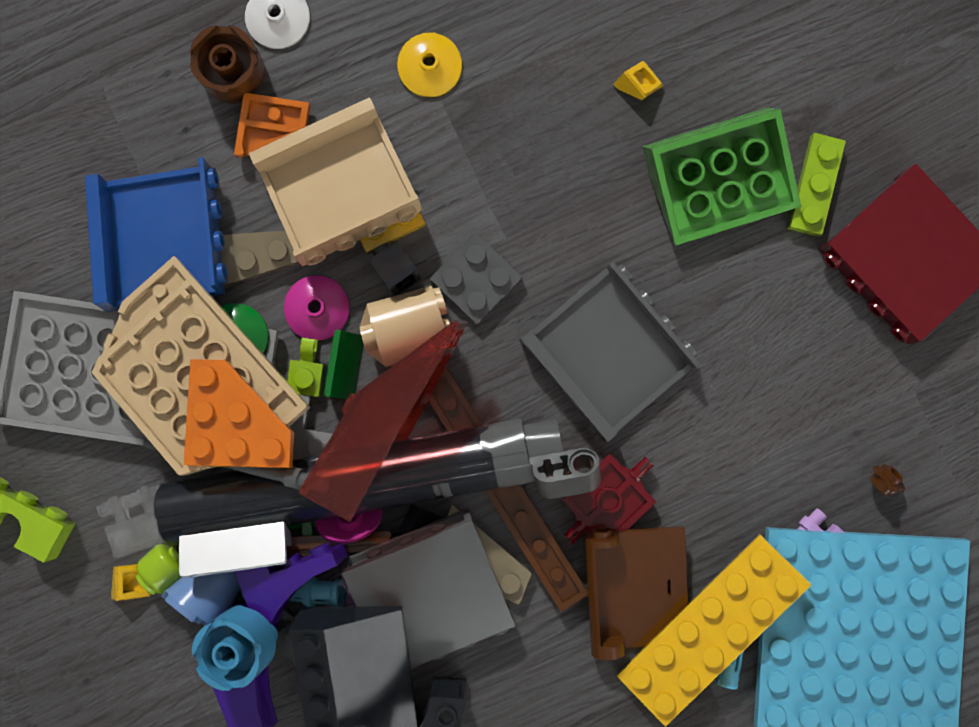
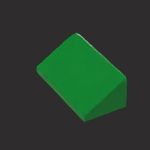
[324,330,363,400]

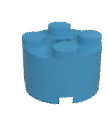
[192,605,278,691]

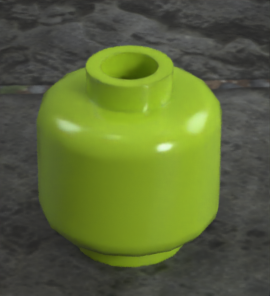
[136,544,181,595]

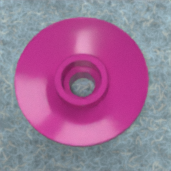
[284,275,350,341]
[315,509,383,544]

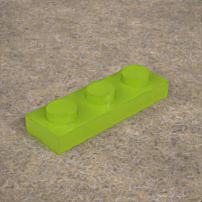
[787,133,846,237]

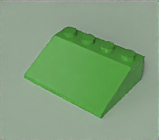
[642,108,801,246]

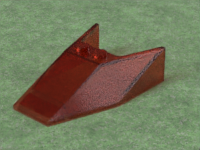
[298,320,468,522]

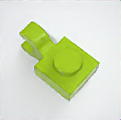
[287,338,325,397]

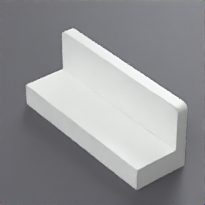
[179,522,291,578]

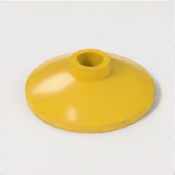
[397,33,462,98]

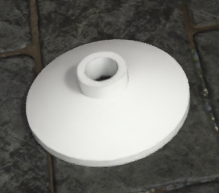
[245,0,310,49]

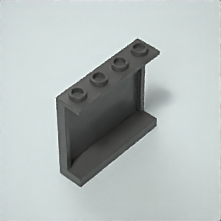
[520,262,700,442]
[341,508,516,671]

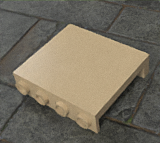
[249,97,423,267]

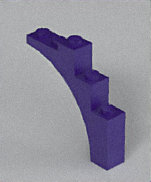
[212,542,348,727]

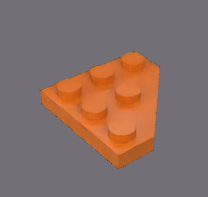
[183,359,294,468]

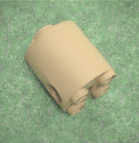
[359,286,456,368]

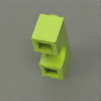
[0,477,76,563]

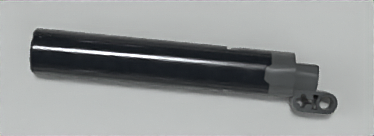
[154,418,601,547]

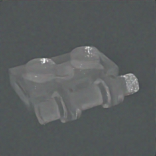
[97,483,164,559]

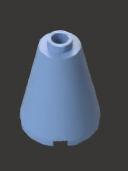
[161,571,240,626]

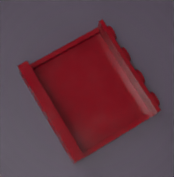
[818,163,979,344]

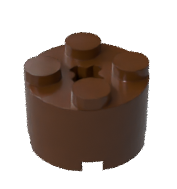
[190,25,266,104]

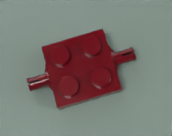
[561,453,656,545]

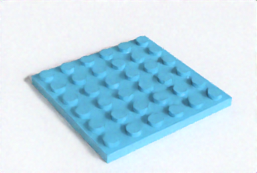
[754,527,970,727]

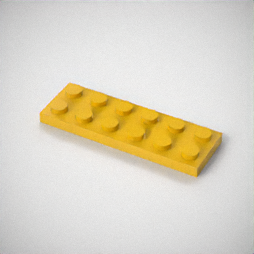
[617,534,811,727]

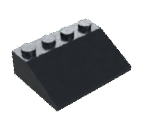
[289,606,419,727]

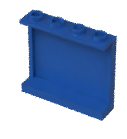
[85,157,228,312]

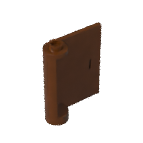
[585,526,688,660]

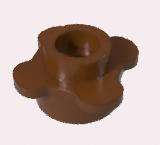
[871,464,906,496]

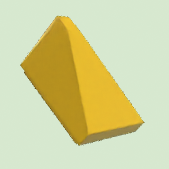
[613,61,664,100]
[111,564,150,601]

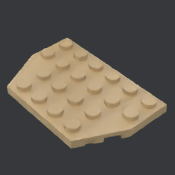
[92,256,310,476]

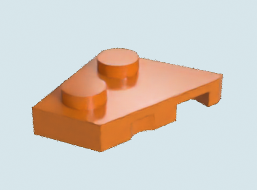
[234,93,311,158]

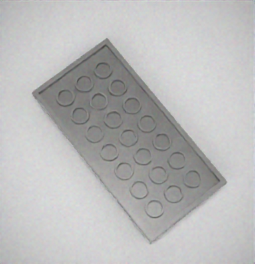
[0,291,279,445]

